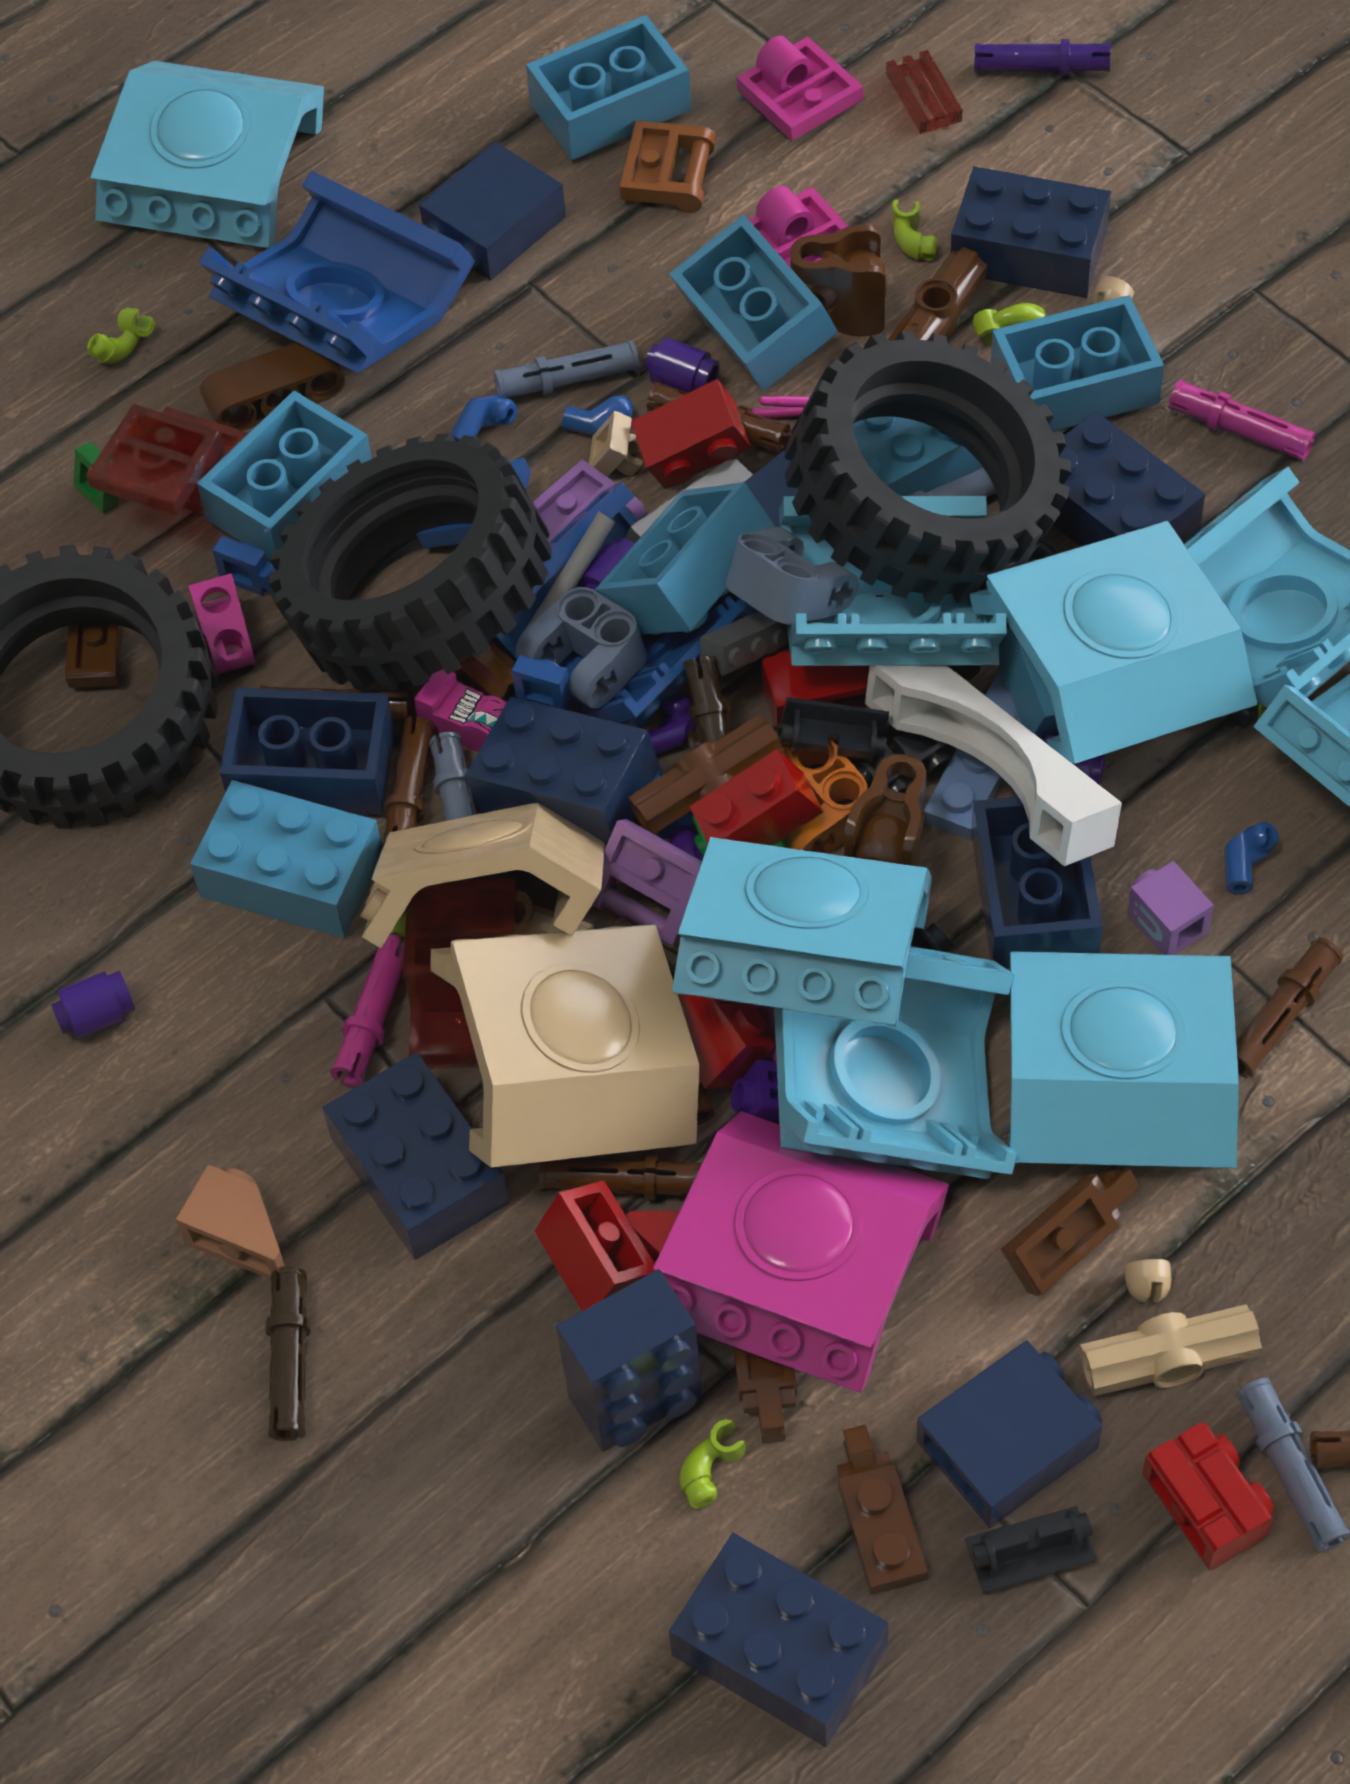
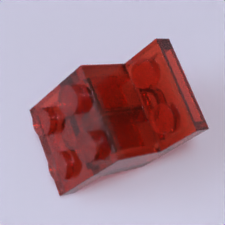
[86,403,249,516]
[403,879,517,1065]

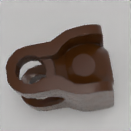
[790,224,887,337]
[844,754,926,867]

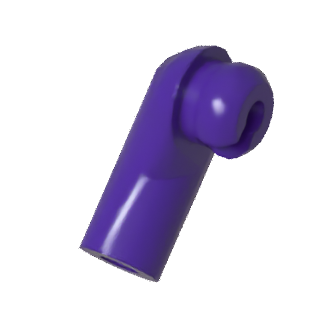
[648,694,696,755]

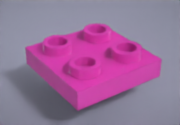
[736,36,863,141]
[748,186,849,285]

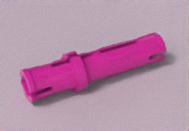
[1168,379,1316,462]
[330,934,412,1087]

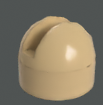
[1092,276,1134,304]
[1124,1259,1172,1303]

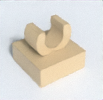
[589,411,643,477]

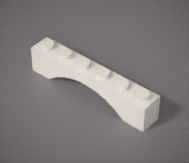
[865,665,1122,866]

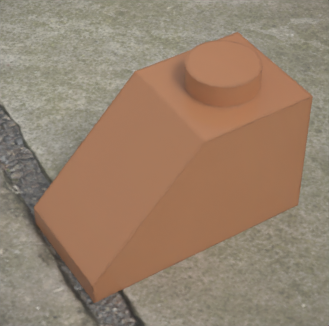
[176,1164,285,1279]

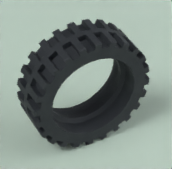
[784,331,1071,604]
[269,434,552,691]
[0,545,218,828]

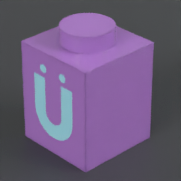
[1127,861,1214,955]

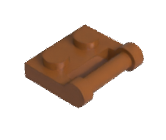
[620,120,717,213]

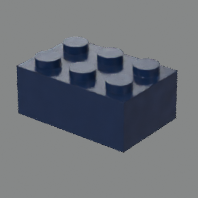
[950,166,1111,298]
[1053,411,1205,547]
[220,688,395,814]
[465,696,660,846]
[971,797,1103,969]
[322,1052,509,1260]
[556,1269,702,1452]
[669,1532,889,1747]

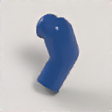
[450,395,517,442]
[562,395,634,436]
[1224,822,1279,895]

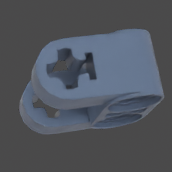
[725,527,859,625]
[515,587,648,709]

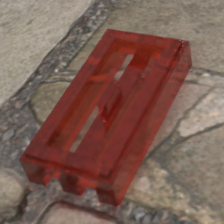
[886,50,963,134]

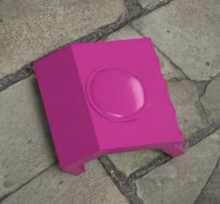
[653,1111,949,1393]

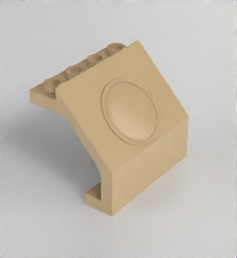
[360,802,605,948]
[431,924,699,1167]

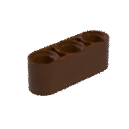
[200,342,345,434]

